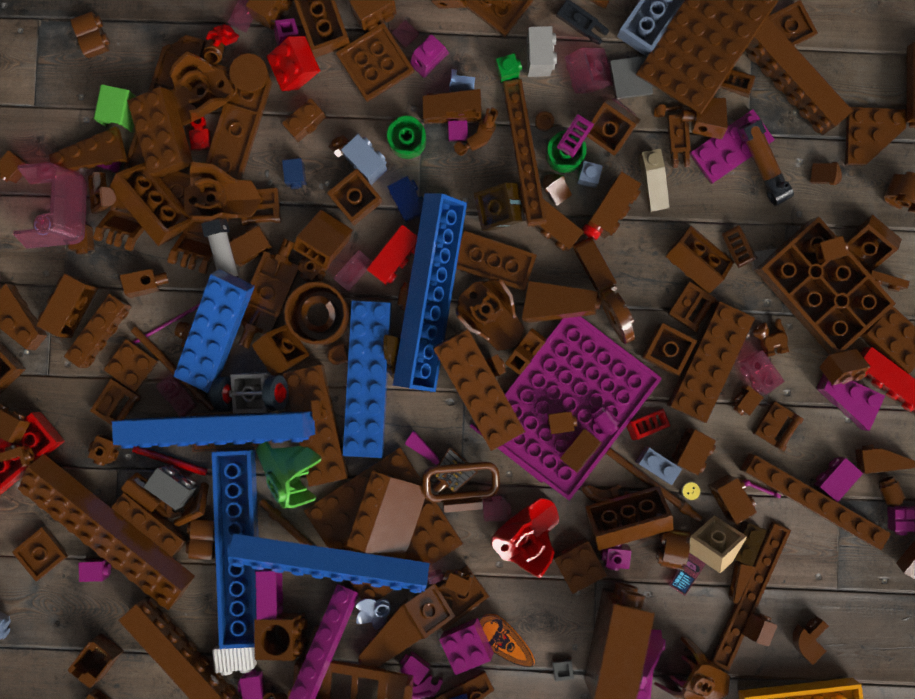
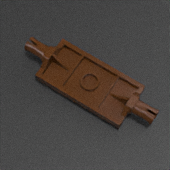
[238,238,299,349]

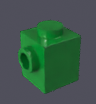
[495,53,522,83]

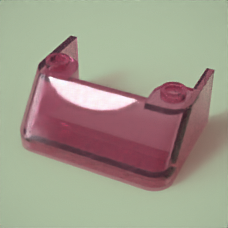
[13,162,87,249]

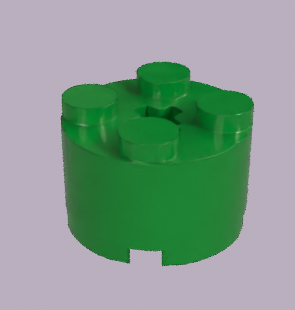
[387,116,426,159]
[546,130,587,173]

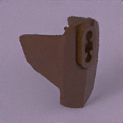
[169,52,234,126]
[184,162,261,222]
[455,278,525,351]
[654,636,730,699]

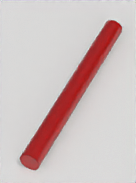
[132,446,208,476]

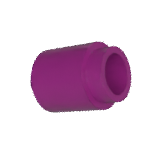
[592,406,620,435]

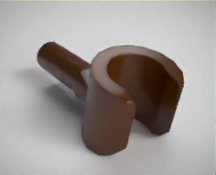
[654,104,681,118]

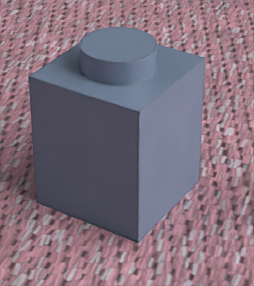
[577,161,603,188]

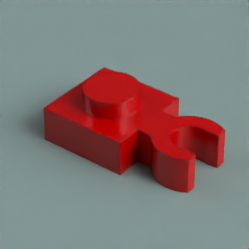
[206,24,239,47]
[189,116,211,151]

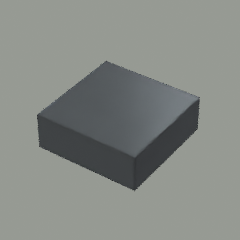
[552,658,574,681]

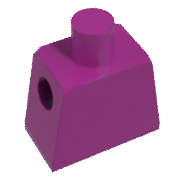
[411,34,449,78]

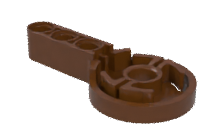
[573,237,635,344]

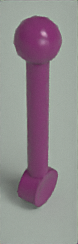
[743,479,781,498]

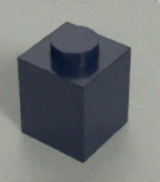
[282,158,307,189]

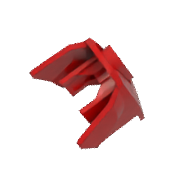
[491,498,559,578]

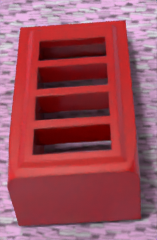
[626,408,670,441]

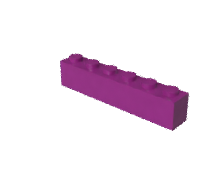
[289,584,359,699]

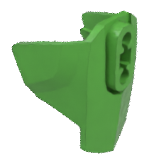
[256,441,321,509]

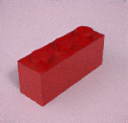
[367,224,418,285]

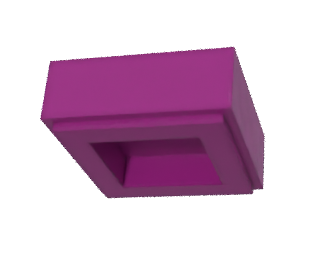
[448,120,468,141]

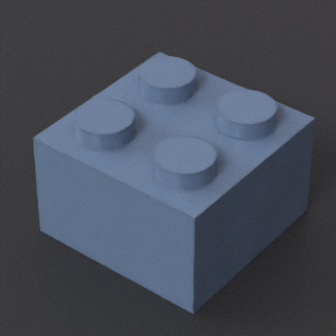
[341,134,387,185]

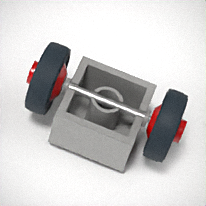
[210,372,289,413]

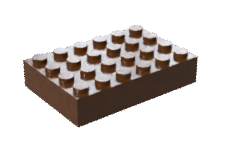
[754,217,896,355]

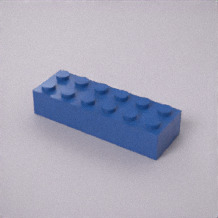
[173,269,255,393]

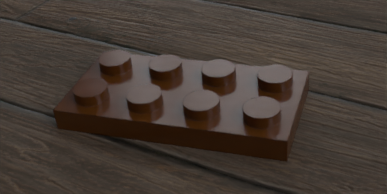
[456,231,537,291]

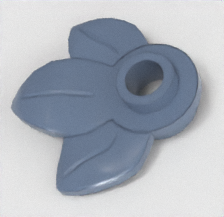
[356,598,391,630]

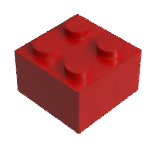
[266,36,320,91]

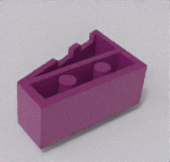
[816,373,885,431]

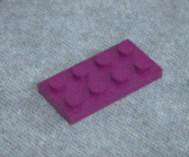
[690,109,775,184]

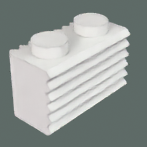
[212,645,257,675]

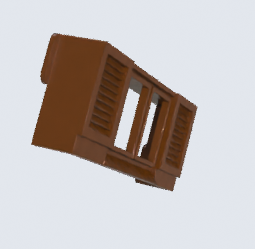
[288,656,414,699]

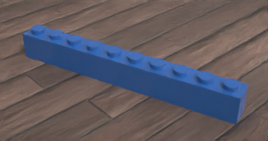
[228,534,429,593]

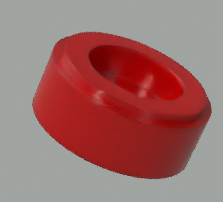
[581,224,601,240]

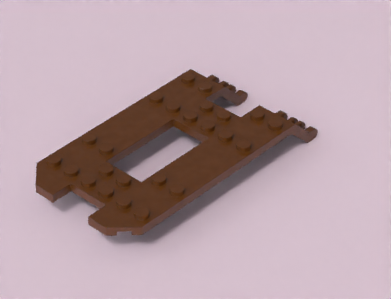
[93,35,272,274]

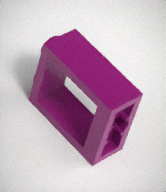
[256,568,283,620]

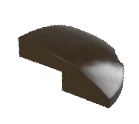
[384,335,400,379]

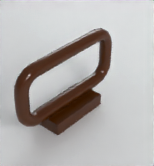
[422,462,500,513]

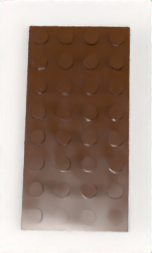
[636,0,779,115]

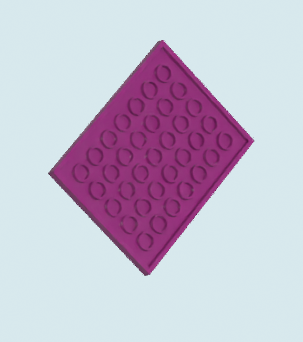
[477,316,662,501]

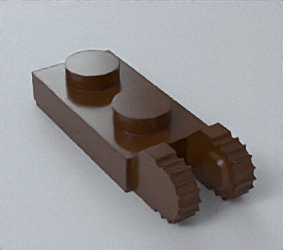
[667,114,691,168]

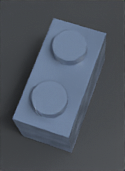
[635,446,682,485]

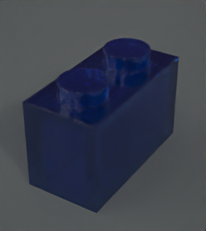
[387,176,424,223]

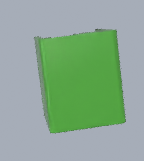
[94,85,136,133]

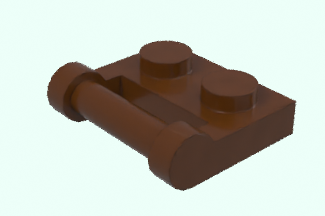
[241,188,281,226]
[668,281,717,332]
[90,379,141,425]
[753,401,804,452]

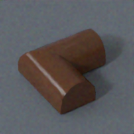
[88,172,116,214]

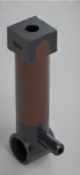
[737,119,794,206]

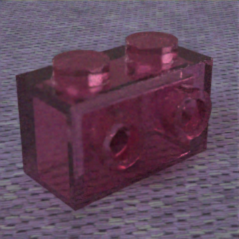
[739,350,785,395]

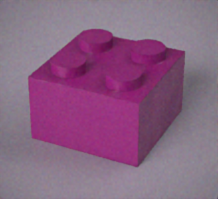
[439,618,494,675]

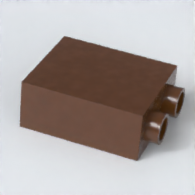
[584,582,655,699]

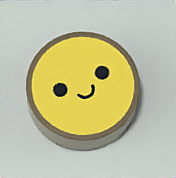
[680,481,701,501]

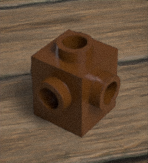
[297,257,329,283]
[88,435,119,466]

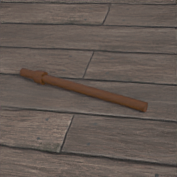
[131,326,215,412]
[605,448,703,523]
[258,498,345,582]

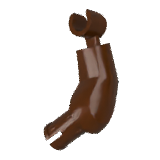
[454,107,498,156]

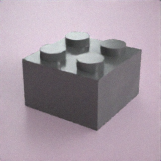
[144,464,199,510]

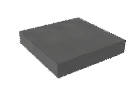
[609,56,653,100]

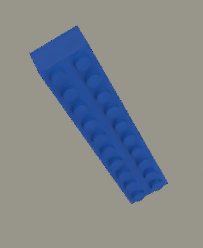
[393,193,467,392]
[112,411,315,448]
[212,449,259,649]

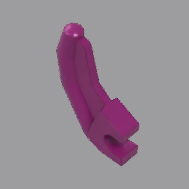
[412,674,443,699]

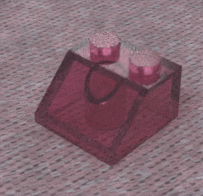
[565,47,613,93]

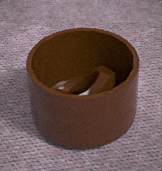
[285,282,350,345]

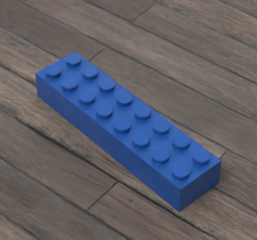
[343,301,392,458]

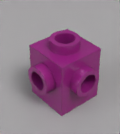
[600,544,632,571]

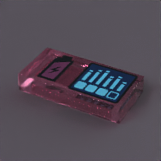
[668,553,706,596]

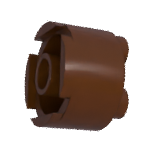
[884,172,915,212]
[656,529,691,571]

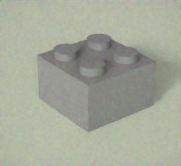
[526,26,557,77]

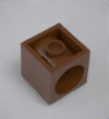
[254,612,308,661]

